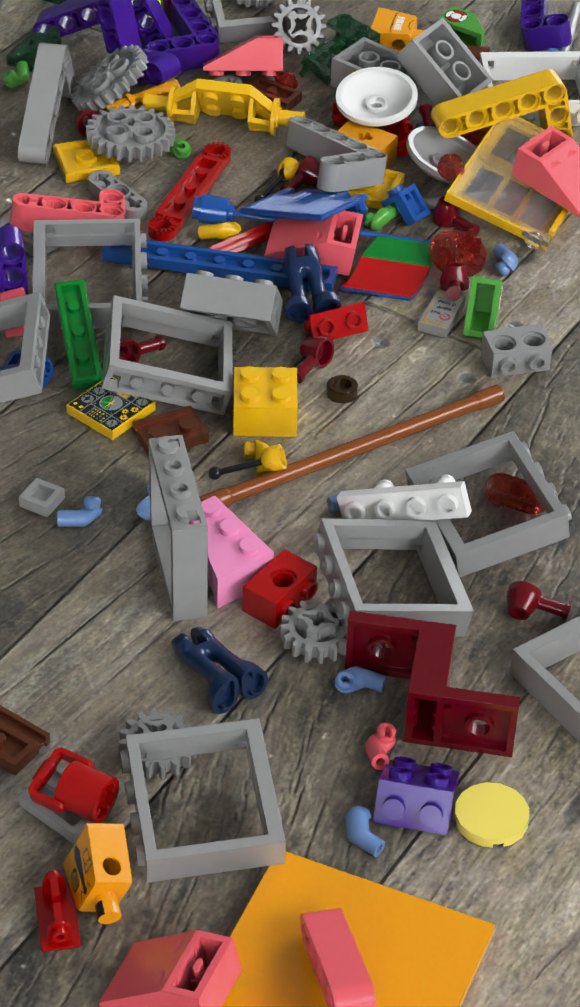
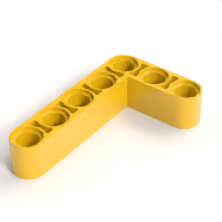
[431,69,573,138]

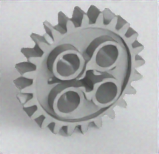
[71,44,149,111]
[86,105,176,162]

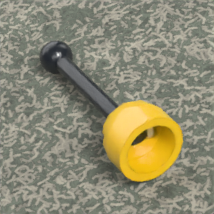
[254,157,300,202]
[209,444,287,480]

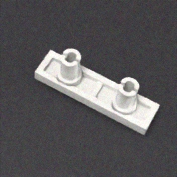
[337,474,472,520]

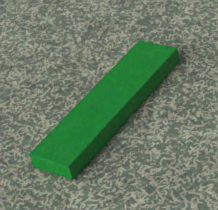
[54,279,103,390]

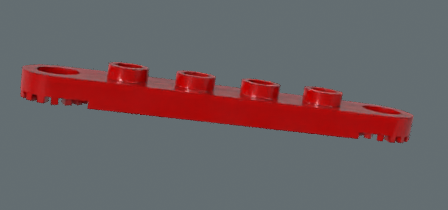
[148,142,231,241]

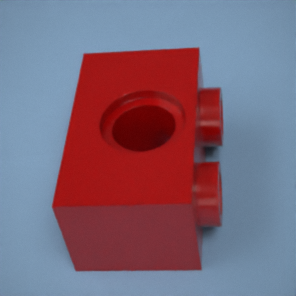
[242,549,318,629]

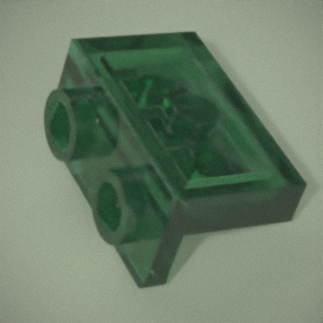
[327,13,381,50]
[6,25,62,72]
[298,36,348,86]

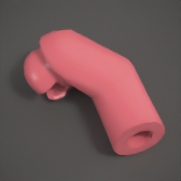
[365,723,396,770]

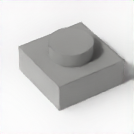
[19,478,65,518]

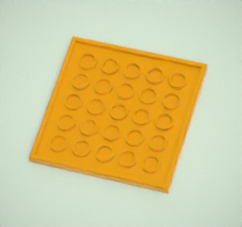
[222,851,495,1007]

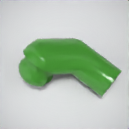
[2,61,30,88]
[163,138,191,159]
[364,203,400,231]

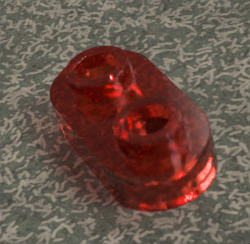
[485,473,545,514]

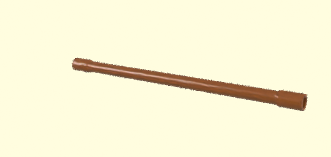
[200,384,505,507]

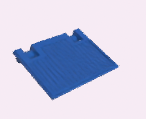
[239,187,368,221]

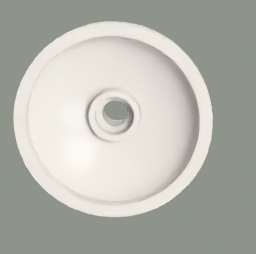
[336,67,418,127]

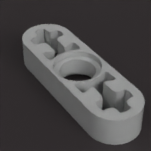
[88,170,147,222]

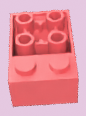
[203,36,283,76]
[511,126,580,217]
[264,210,363,276]
[99,930,242,1007]

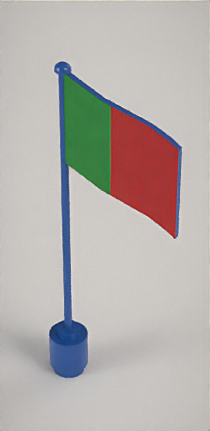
[192,194,452,301]

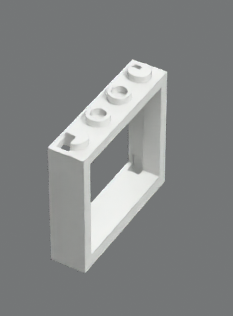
[479,51,580,127]

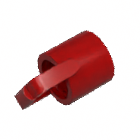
[28,748,119,823]

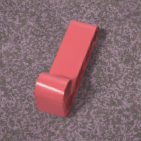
[9,189,125,233]
[300,908,376,1007]

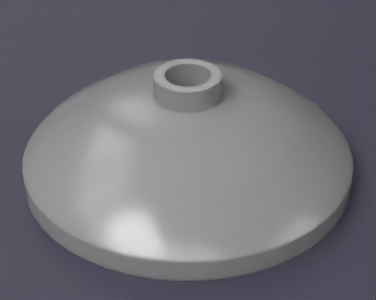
[406,126,484,184]

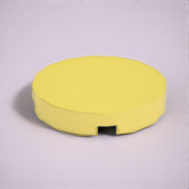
[454,782,529,848]

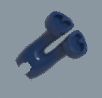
[284,244,341,323]
[171,627,268,714]

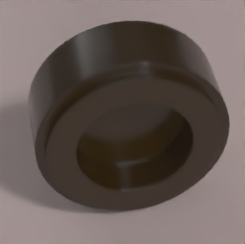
[327,375,358,403]

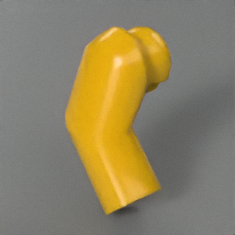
[198,222,242,240]
[244,440,270,476]

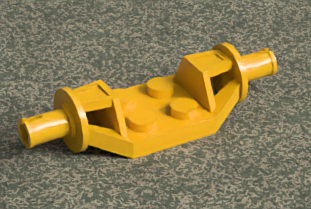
[143,79,305,136]

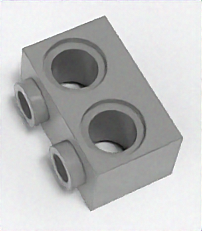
[481,324,553,378]

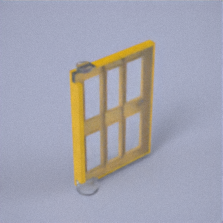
[444,117,580,250]

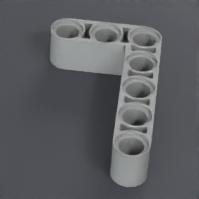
[18,43,75,165]
[286,116,387,192]

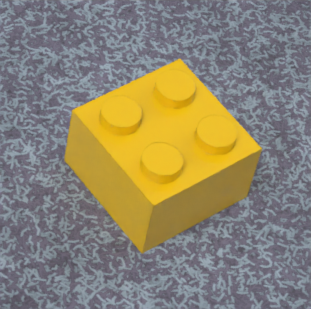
[233,366,298,437]

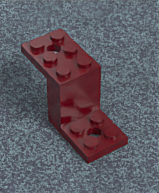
[345,611,520,757]

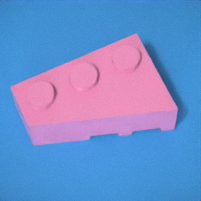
[189,496,274,609]

